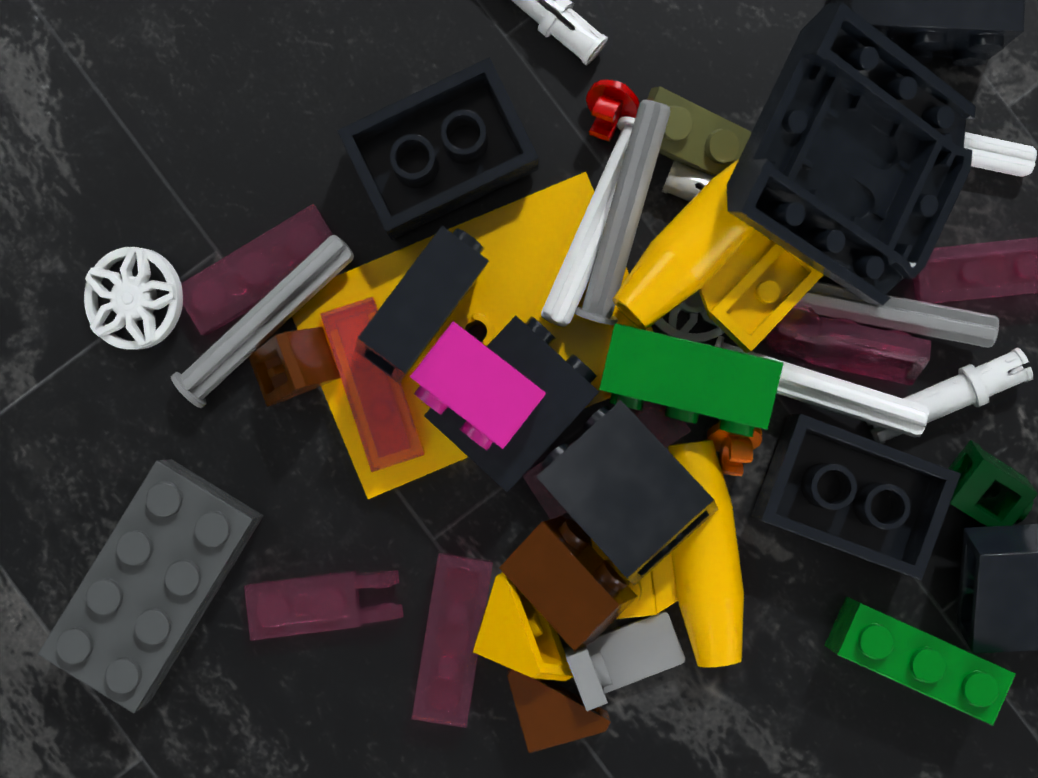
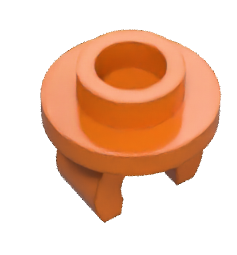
[707,420,762,477]

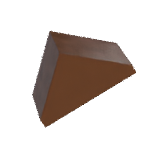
[249,327,341,407]
[507,668,611,753]

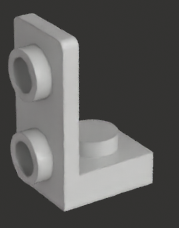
[564,611,685,711]

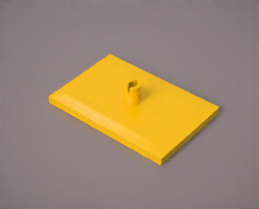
[292,172,654,499]

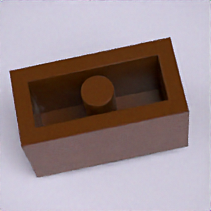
[499,516,638,651]

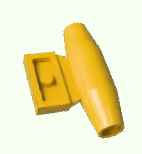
[612,159,824,353]
[591,440,744,667]

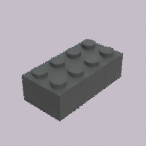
[37,459,264,713]

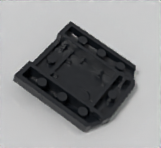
[727,2,976,306]

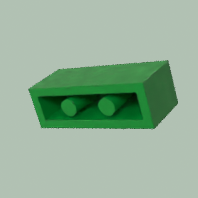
[599,323,784,437]
[824,596,1016,726]

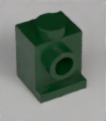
[948,440,1038,527]

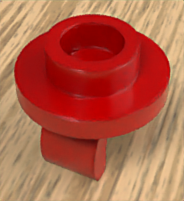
[586,80,640,142]

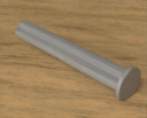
[574,99,670,325]
[171,235,354,408]
[792,281,999,348]

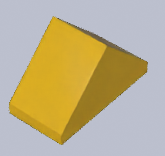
[473,572,573,681]

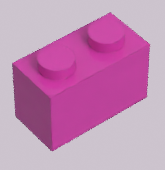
[410,321,546,450]

